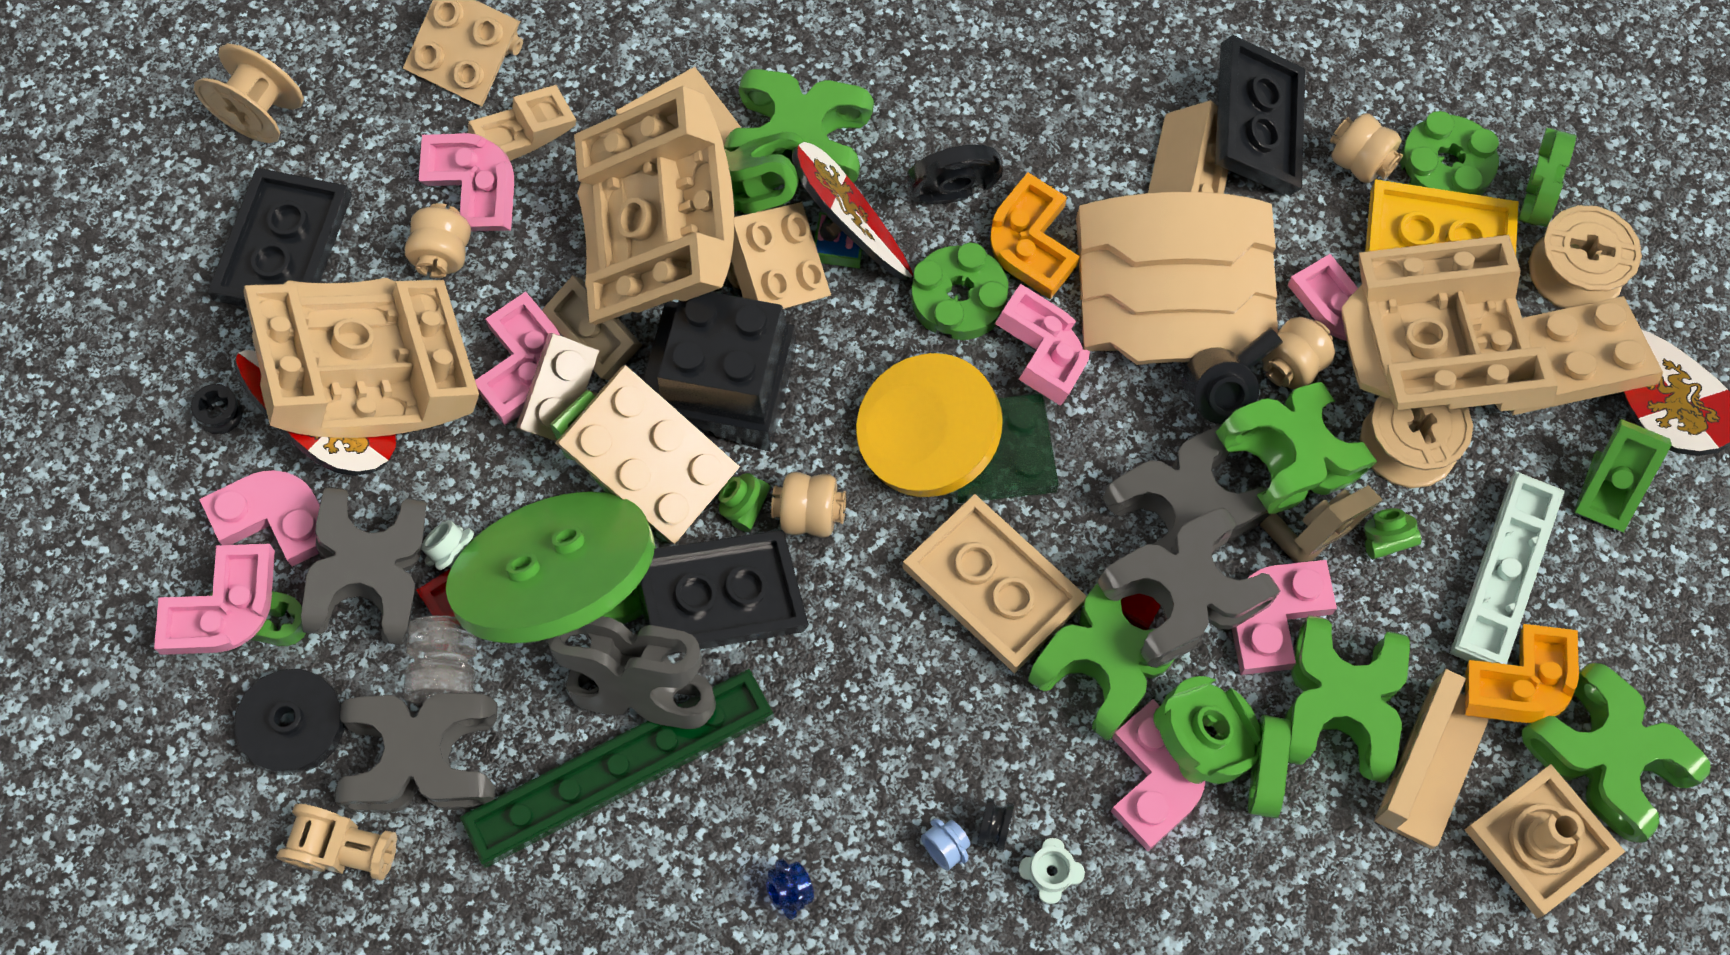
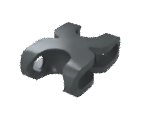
[1102,426,1271,552]
[301,486,427,645]
[1097,508,1281,667]
[547,616,716,729]
[335,693,498,813]

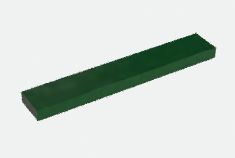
[460,669,774,868]

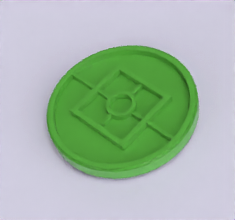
[446,492,655,643]

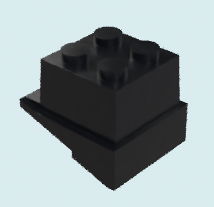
[643,292,797,451]

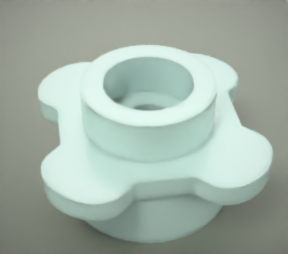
[421,520,474,570]
[1019,838,1085,904]

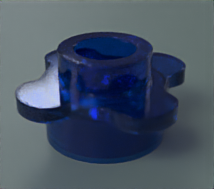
[766,858,814,920]

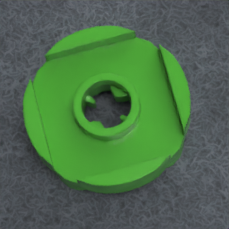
[1400,111,1499,195]
[1518,127,1577,227]
[911,242,1009,340]
[1154,676,1261,784]

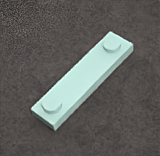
[1450,471,1565,664]

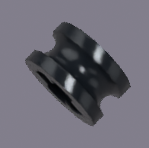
[190,384,243,434]
[977,797,1014,852]

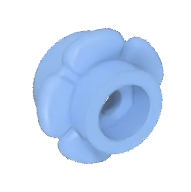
[921,818,971,871]

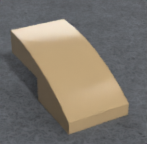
[468,85,576,161]

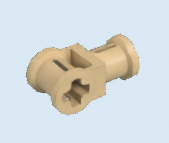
[276,804,397,880]

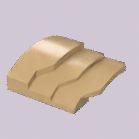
[574,85,734,325]
[1076,192,1278,365]
[1341,235,1558,411]
[243,278,479,438]

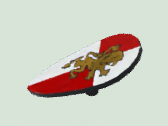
[792,142,913,282]
[1621,330,1730,456]
[234,350,396,476]

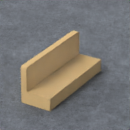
[1148,100,1228,194]
[1374,669,1489,849]

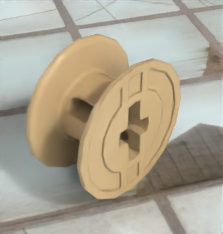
[194,43,304,143]
[1528,205,1642,309]
[1359,396,1473,488]

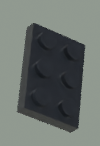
[1215,35,1305,196]
[207,167,352,308]
[637,530,809,654]

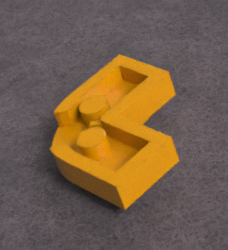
[990,172,1080,299]
[1465,624,1579,723]

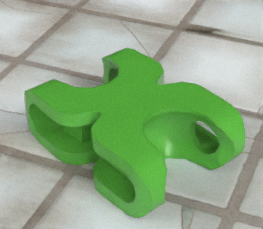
[724,69,874,183]
[725,132,805,214]
[1215,382,1378,514]
[1028,583,1175,740]
[1285,615,1410,783]
[1522,663,1711,843]

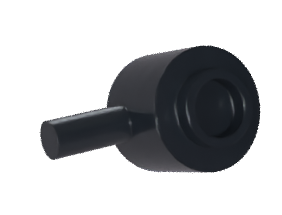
[1182,327,1283,425]

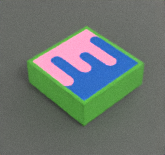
[814,212,863,268]

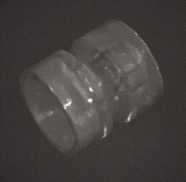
[403,616,477,705]

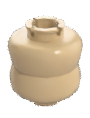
[1330,113,1403,183]
[405,203,471,278]
[1262,317,1335,389]
[771,472,846,538]

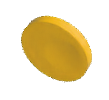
[856,353,1002,497]

